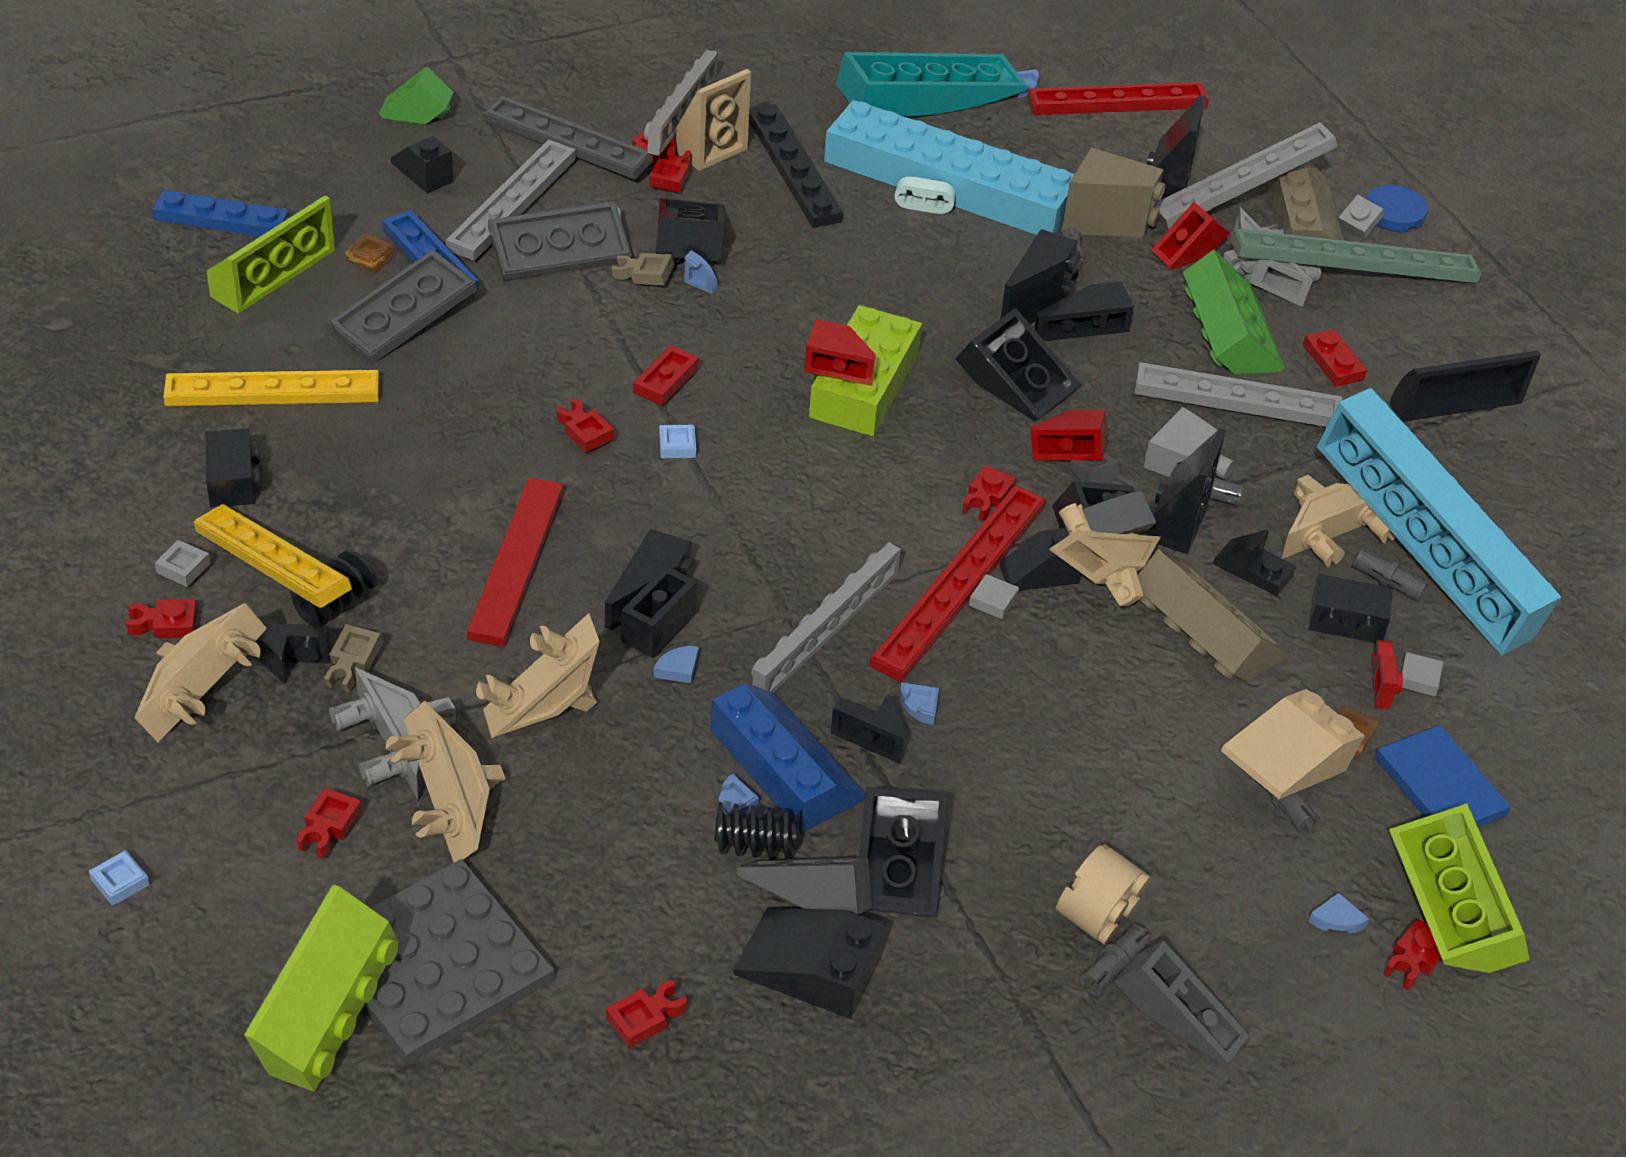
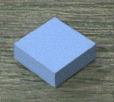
[659,425,696,458]
[89,850,150,906]

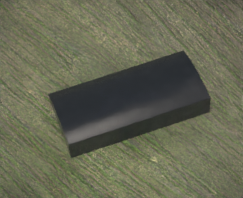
[1389,350,1541,422]

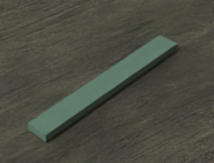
[1231,229,1482,283]

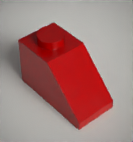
[1151,202,1230,270]
[804,319,876,386]
[1030,410,1108,461]

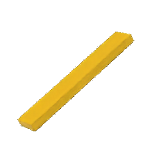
[163,370,379,406]
[193,504,352,608]

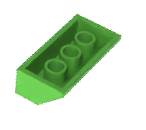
[1183,250,1285,374]

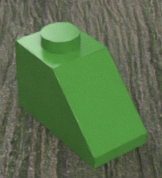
[379,66,454,125]

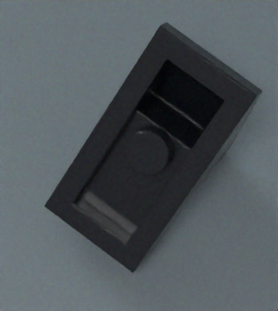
[1213,530,1296,596]
[255,622,331,683]
[831,694,907,764]

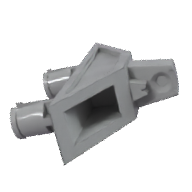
[1223,207,1321,307]
[329,667,456,801]

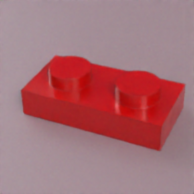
[1303,329,1367,387]
[633,345,699,405]

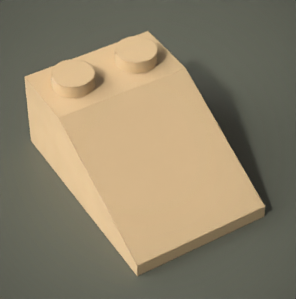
[676,69,751,171]
[1221,689,1365,799]

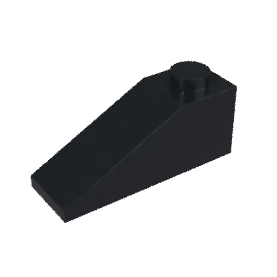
[1034,281,1134,341]
[605,528,695,630]

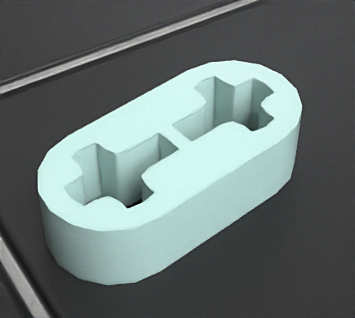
[894,177,956,214]

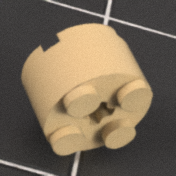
[1056,844,1151,945]

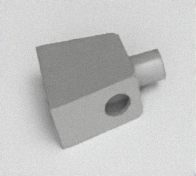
[1144,407,1235,480]

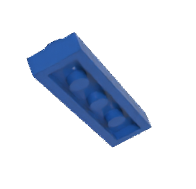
[152,190,289,237]
[382,210,479,292]

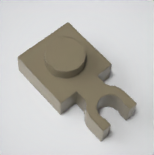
[611,253,674,286]
[324,624,384,693]

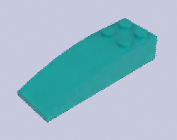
[836,52,1028,116]

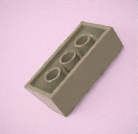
[1266,161,1344,241]
[1138,549,1290,681]

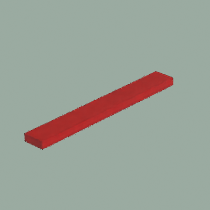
[869,485,1046,682]

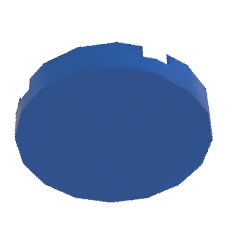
[1366,185,1428,232]

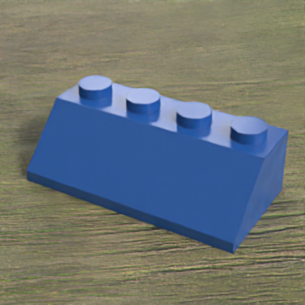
[711,683,865,833]

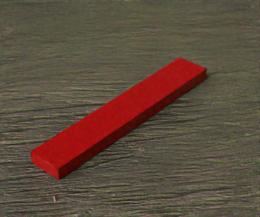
[1027,82,1209,115]
[467,477,563,647]

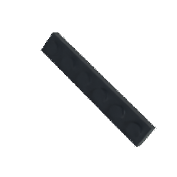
[749,104,843,228]

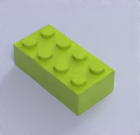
[809,305,922,437]

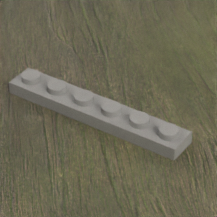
[644,50,718,156]
[1156,122,1337,229]
[446,139,576,261]
[1134,362,1342,427]
[751,542,901,693]

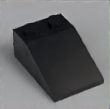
[1147,96,1206,200]
[656,198,725,265]
[1000,229,1080,324]
[955,308,1081,422]
[1148,429,1226,554]
[859,787,948,918]
[733,907,886,1019]

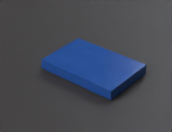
[1375,725,1511,828]

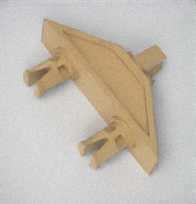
[1282,475,1396,567]
[1049,503,1160,606]
[134,603,267,743]
[476,613,599,738]
[386,700,505,862]

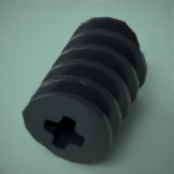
[290,550,378,625]
[714,802,800,860]

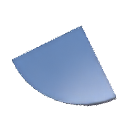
[1016,69,1039,98]
[684,251,718,294]
[654,646,699,683]
[900,682,939,725]
[719,774,759,816]
[1308,893,1369,934]

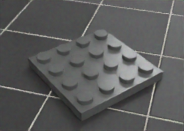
[363,859,554,1065]

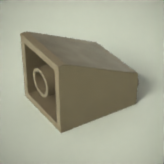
[1062,147,1165,238]

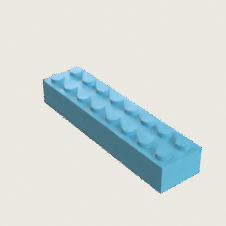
[824,100,1074,235]
[1317,388,1561,656]

